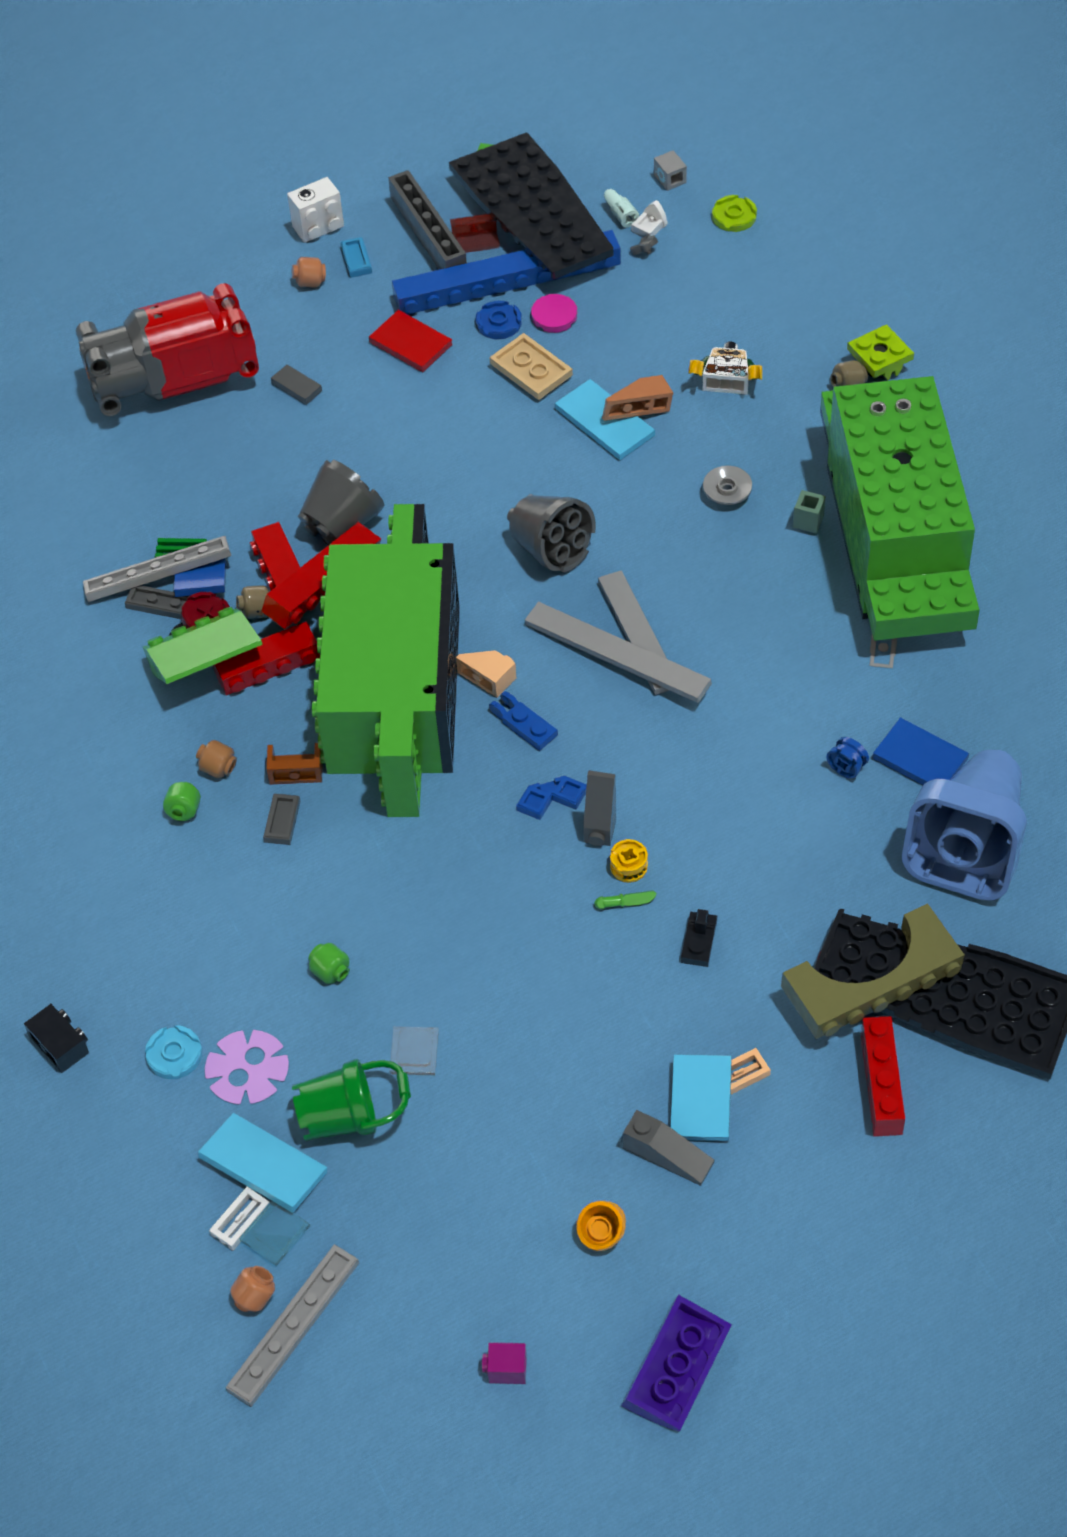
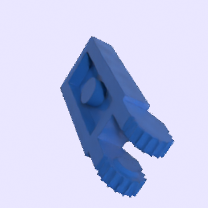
[489,691,558,751]

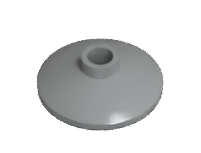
[703,466,752,505]

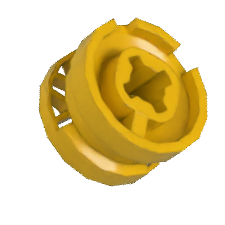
[610,839,648,883]

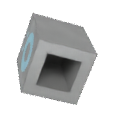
[654,150,687,191]

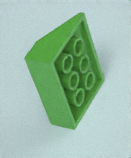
[142,607,263,684]

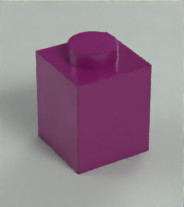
[482,1343,527,1384]

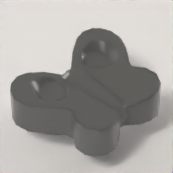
[630,235,658,255]

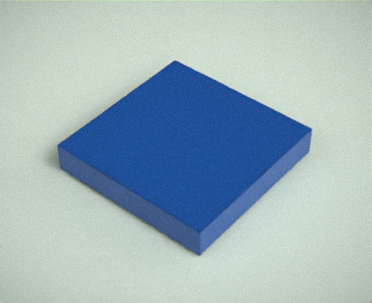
[174,558,226,597]

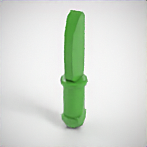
[594,890,657,909]

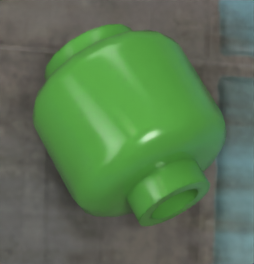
[163,782,201,821]
[308,943,350,984]

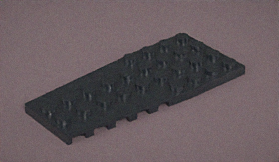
[449,132,614,279]
[814,909,1067,1080]

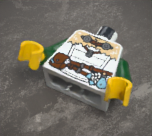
[688,341,762,394]

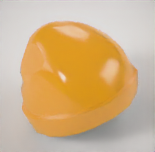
[577,1200,626,1251]

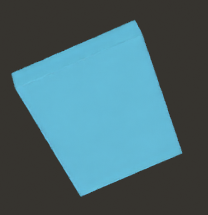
[671,1055,732,1141]

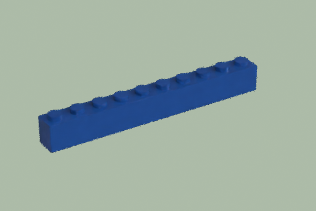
[392,230,621,314]

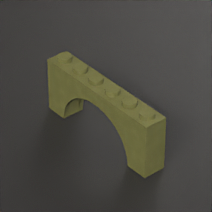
[781,903,964,1039]

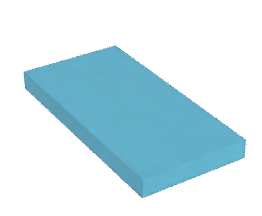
[555,379,655,460]
[198,1113,327,1213]

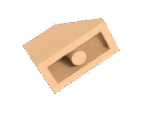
[456,650,516,698]

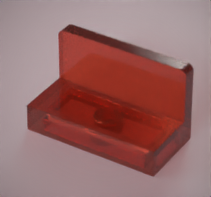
[450,214,500,253]

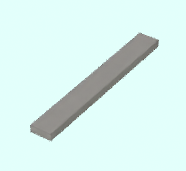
[525,601,712,703]

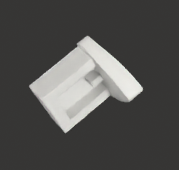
[631,200,668,237]

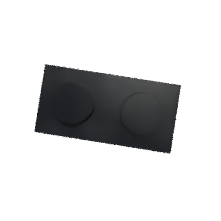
[24,1004,89,1073]

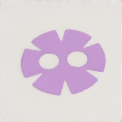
[205,1030,289,1104]

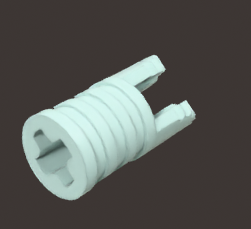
[604,189,639,227]

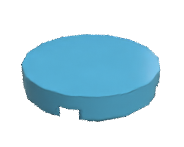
[145,1026,202,1079]

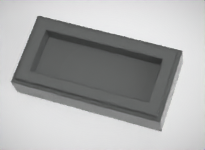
[271,365,322,405]
[263,793,301,845]

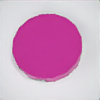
[531,294,577,333]

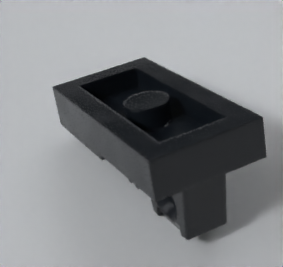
[681,909,718,967]

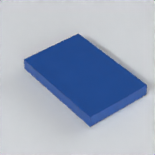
[872,717,969,785]

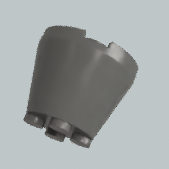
[298,459,385,545]
[507,494,596,572]

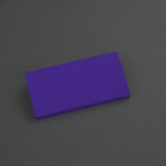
[621,1294,732,1432]

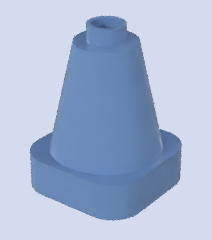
[902,750,1027,900]

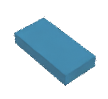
[340,237,372,278]

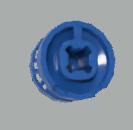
[826,737,869,778]

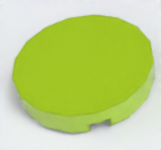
[712,195,757,232]

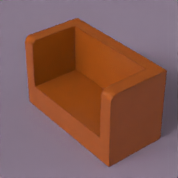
[267,743,323,785]

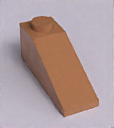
[602,375,673,421]

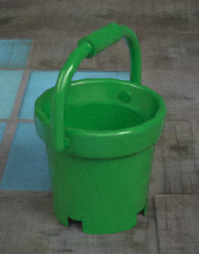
[292,1059,411,1141]

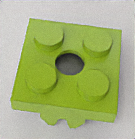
[847,324,914,380]

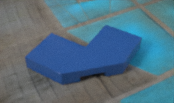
[516,776,587,820]

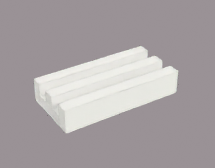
[209,1187,271,1251]

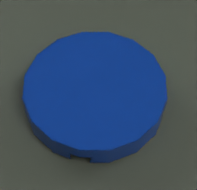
[476,301,522,339]

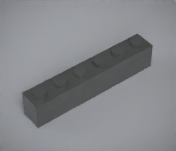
[388,170,467,270]

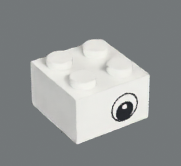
[287,177,344,243]

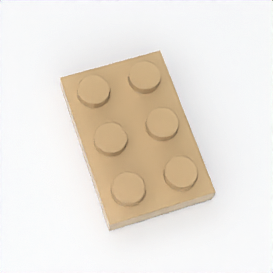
[490,333,573,400]

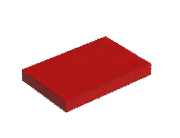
[369,310,453,372]

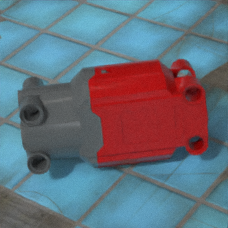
[76,283,259,416]

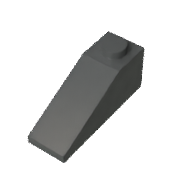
[583,770,616,846]
[623,1110,714,1186]

